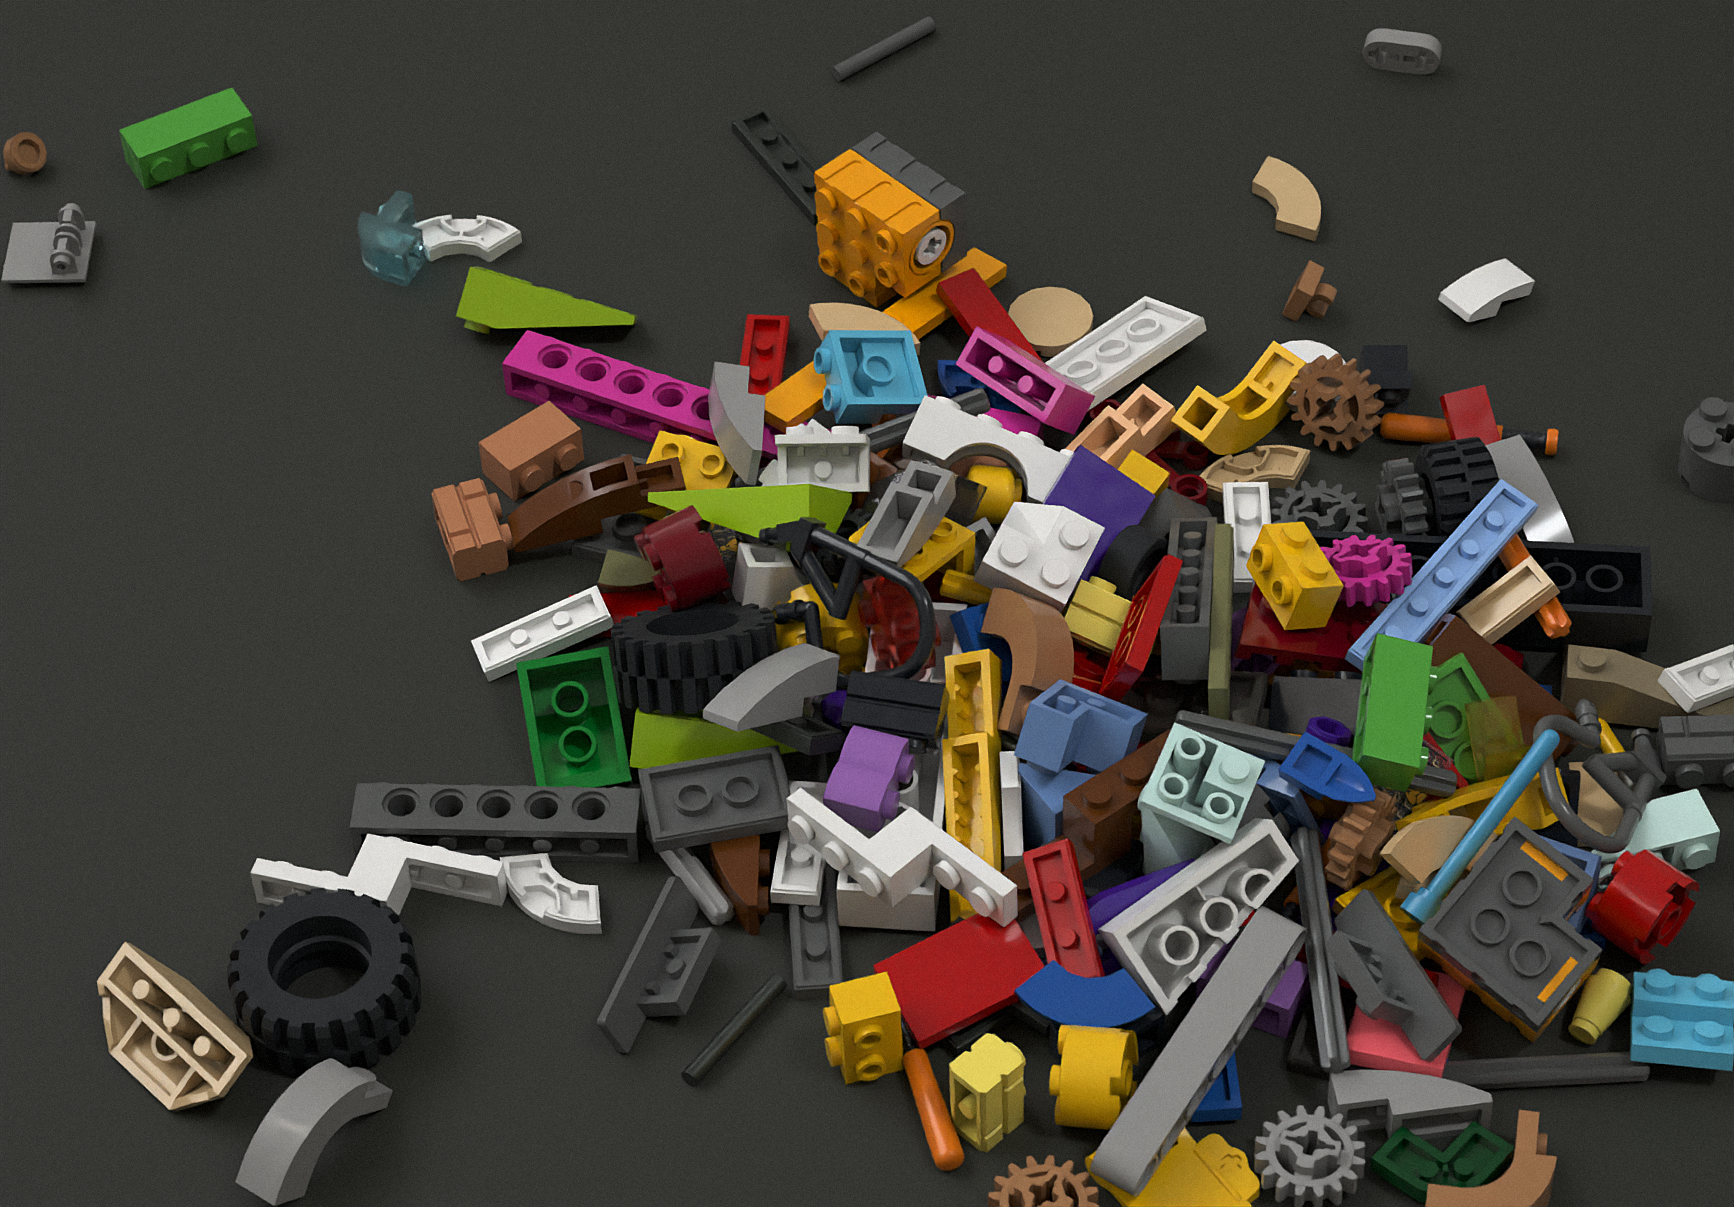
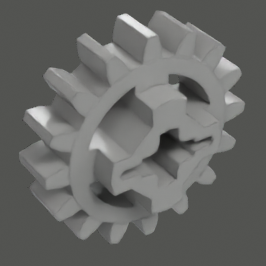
[1254,1105,1365,1207]

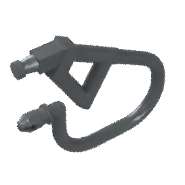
[1533,699,1667,854]

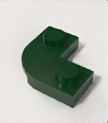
[1370,1120,1515,1204]

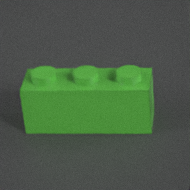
[119,88,258,189]
[1352,633,1438,792]

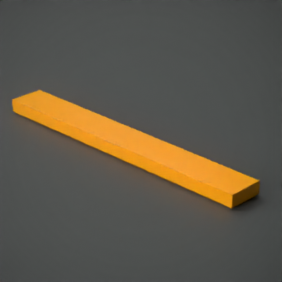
[764,247,1007,434]

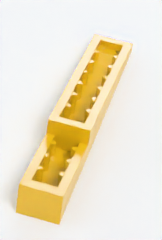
[942,649,1002,923]

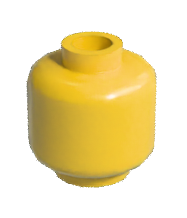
[956,465,1022,525]

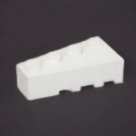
[1098,818,1299,1015]

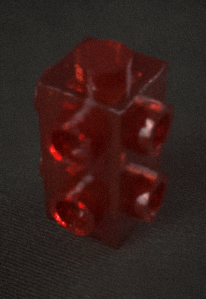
[857,576,942,671]

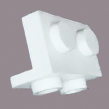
[775,426,870,493]

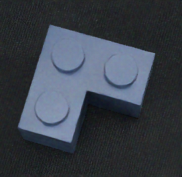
[1014,679,1148,775]

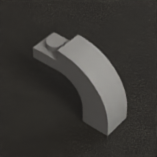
[236,1058,393,1206]

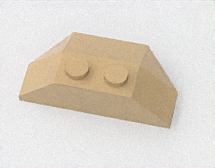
[97,942,253,1112]

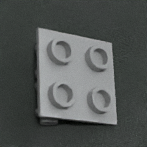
[1,203,96,283]

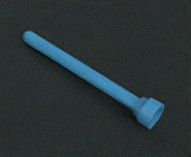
[1399,729,1560,926]

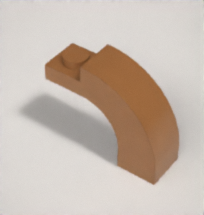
[981,587,1074,736]
[1426,1110,1557,1207]

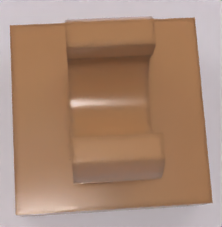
[1282,260,1337,322]

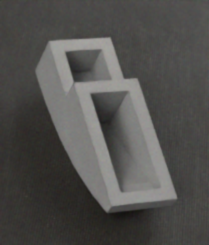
[708,361,765,486]
[1485,435,1574,543]
[857,460,956,567]
[702,643,840,731]
[1328,1070,1493,1140]

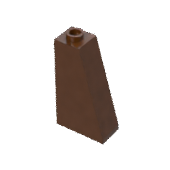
[1421,613,1579,760]

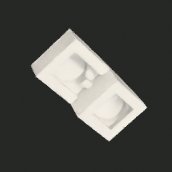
[1438,258,1535,322]

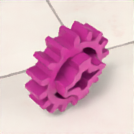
[1320,535,1413,607]

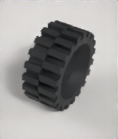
[611,601,778,714]

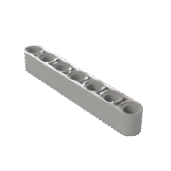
[1090,906,1307,1196]

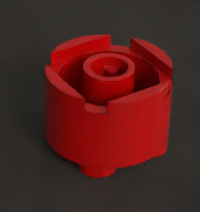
[1585,849,1700,964]

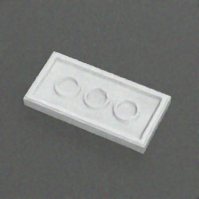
[1045,296,1207,411]

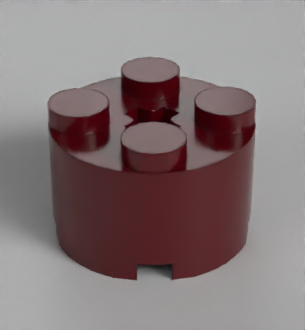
[634,505,731,612]

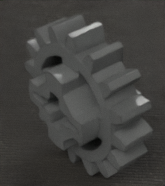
[1374,458,1433,536]
[1270,480,1368,533]

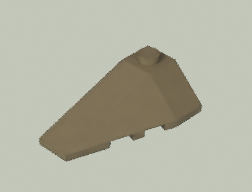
[1560,645,1734,729]

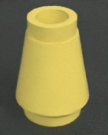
[1568,968,1633,1045]

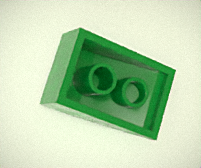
[516,646,632,788]

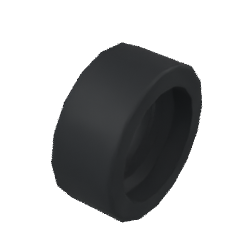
[1097,524,1169,601]

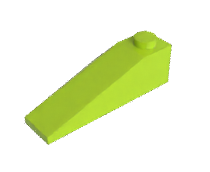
[456,267,638,334]
[629,707,798,769]

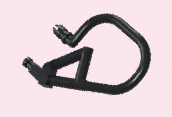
[759,517,936,690]

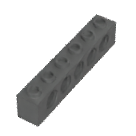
[1160,517,1217,685]
[350,782,644,863]

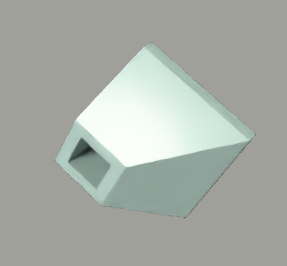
[1139,722,1265,844]

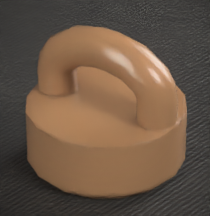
[3,132,47,175]

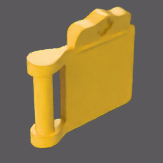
[1085,1127,1260,1207]

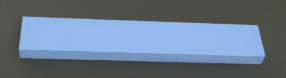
[1345,479,1539,672]

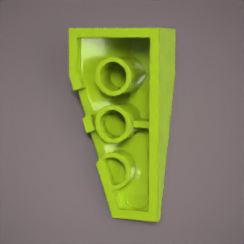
[648,484,852,552]

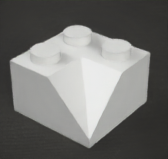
[973,502,1105,613]

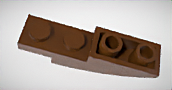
[508,454,686,553]
[708,834,771,935]

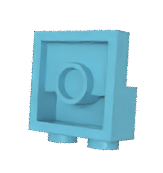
[814,330,928,424]
[1630,969,1734,1071]

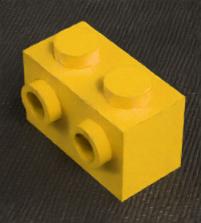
[1246,522,1344,630]
[823,972,903,1084]

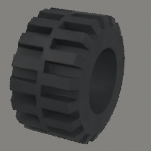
[1414,437,1499,537]

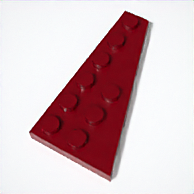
[1233,579,1524,674]

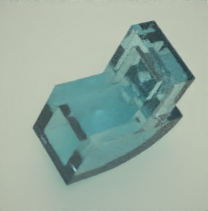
[357,190,426,287]

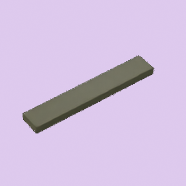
[1208,524,1235,721]

